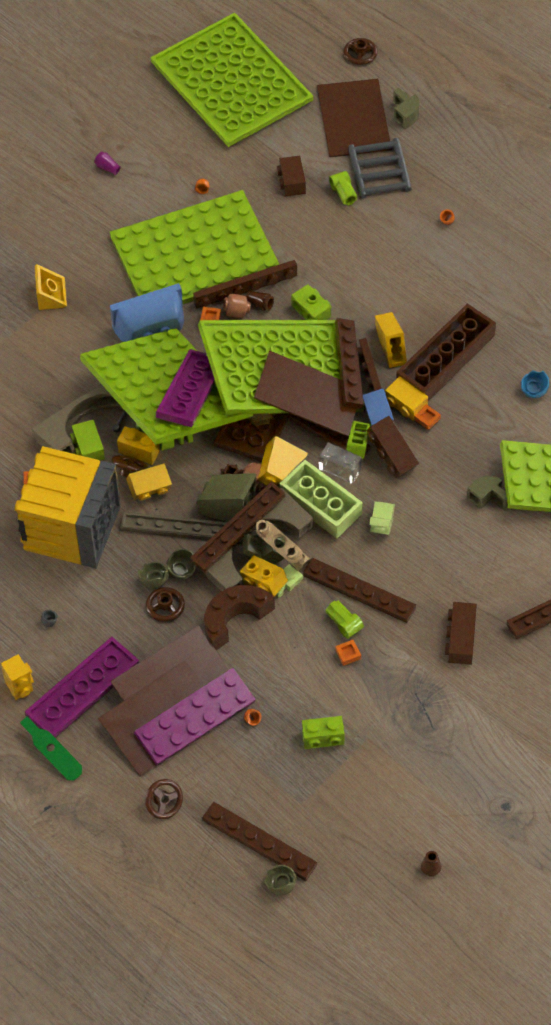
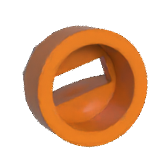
[195,178,210,194]
[440,209,455,225]
[244,709,261,726]

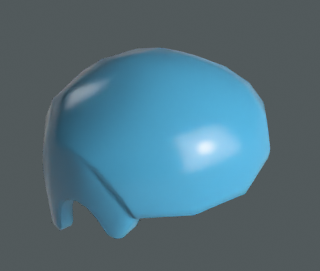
[521,370,549,399]

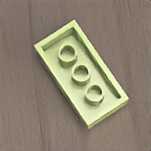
[279,460,363,539]

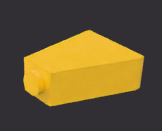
[374,312,407,368]
[257,436,308,486]

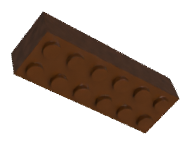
[396,303,496,401]

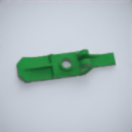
[20,716,82,780]

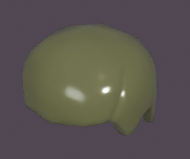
[167,548,197,580]
[137,562,169,589]
[263,865,296,896]

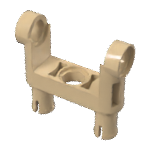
[256,520,311,572]

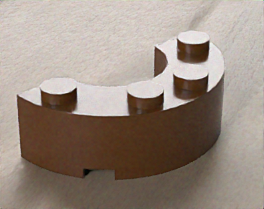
[204,585,275,650]

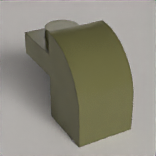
[393,87,420,129]
[467,476,508,511]
[243,534,285,564]

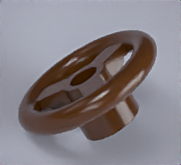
[344,38,378,65]
[111,455,148,477]
[146,587,185,622]
[145,779,183,819]

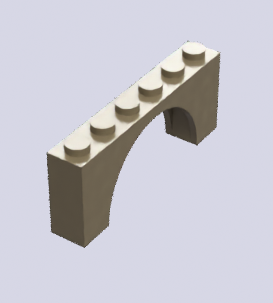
[32,384,122,454]
[197,488,313,591]

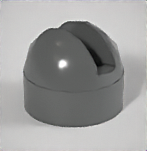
[41,610,58,627]

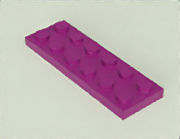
[156,349,215,427]
[25,637,140,738]
[134,668,256,765]

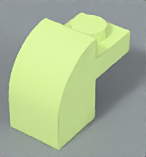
[369,501,395,535]

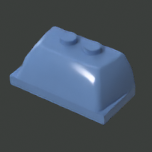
[110,283,184,342]

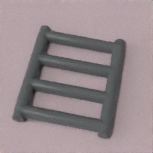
[348,138,412,198]

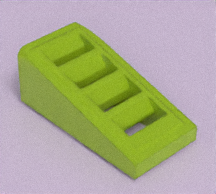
[346,421,371,459]

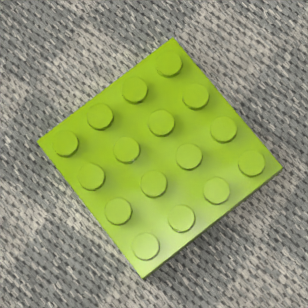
[500,440,551,512]

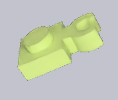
[276,564,303,598]

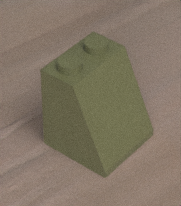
[196,473,257,522]

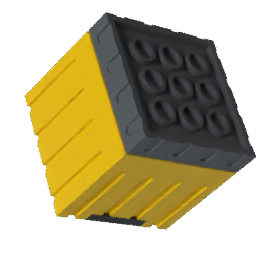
[15,446,121,569]

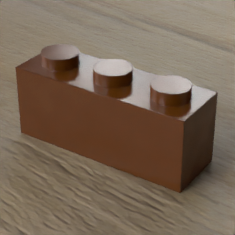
[366,416,419,479]
[445,602,477,665]

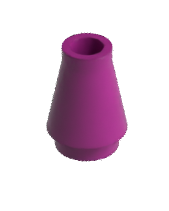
[94,151,121,175]

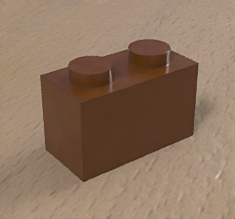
[277,156,306,196]

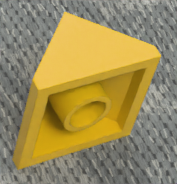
[35,264,67,310]

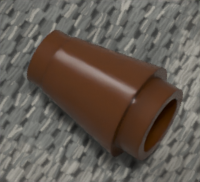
[246,291,274,311]
[421,851,442,876]

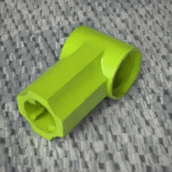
[329,171,357,206]
[326,600,364,639]

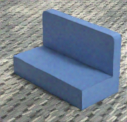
[363,389,393,425]

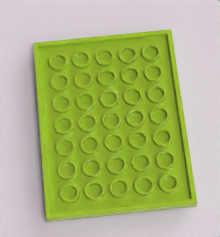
[151,13,313,147]
[110,190,279,304]
[198,320,365,414]
[80,328,253,445]

